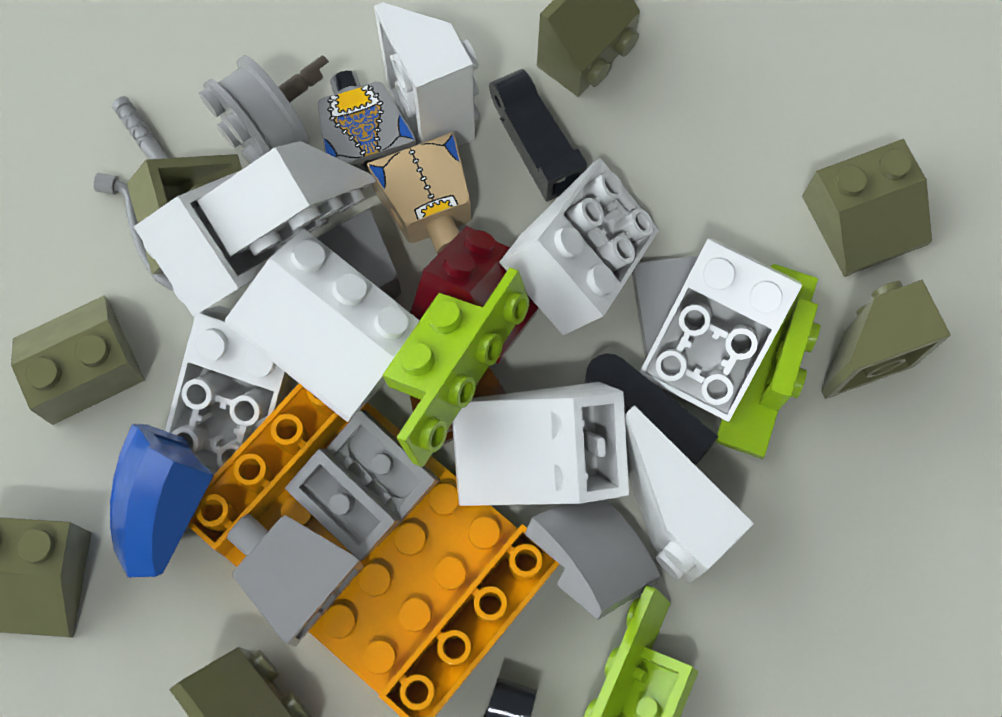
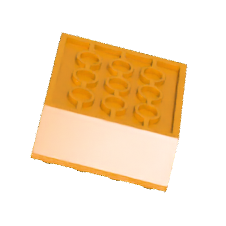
[188,383,560,717]

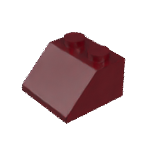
[410,226,538,364]

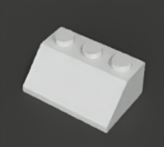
[374,2,479,147]
[225,228,420,422]

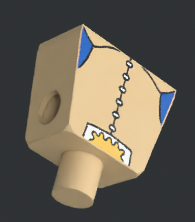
[367,132,471,255]

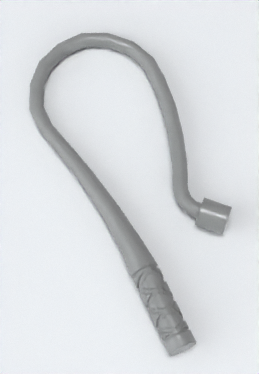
[94,96,174,291]

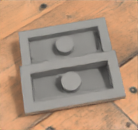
[285,410,440,561]
[525,500,661,620]

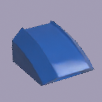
[110,424,214,577]

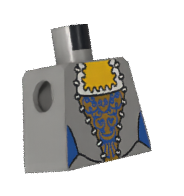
[318,70,416,173]

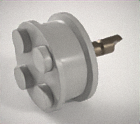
[199,55,329,164]

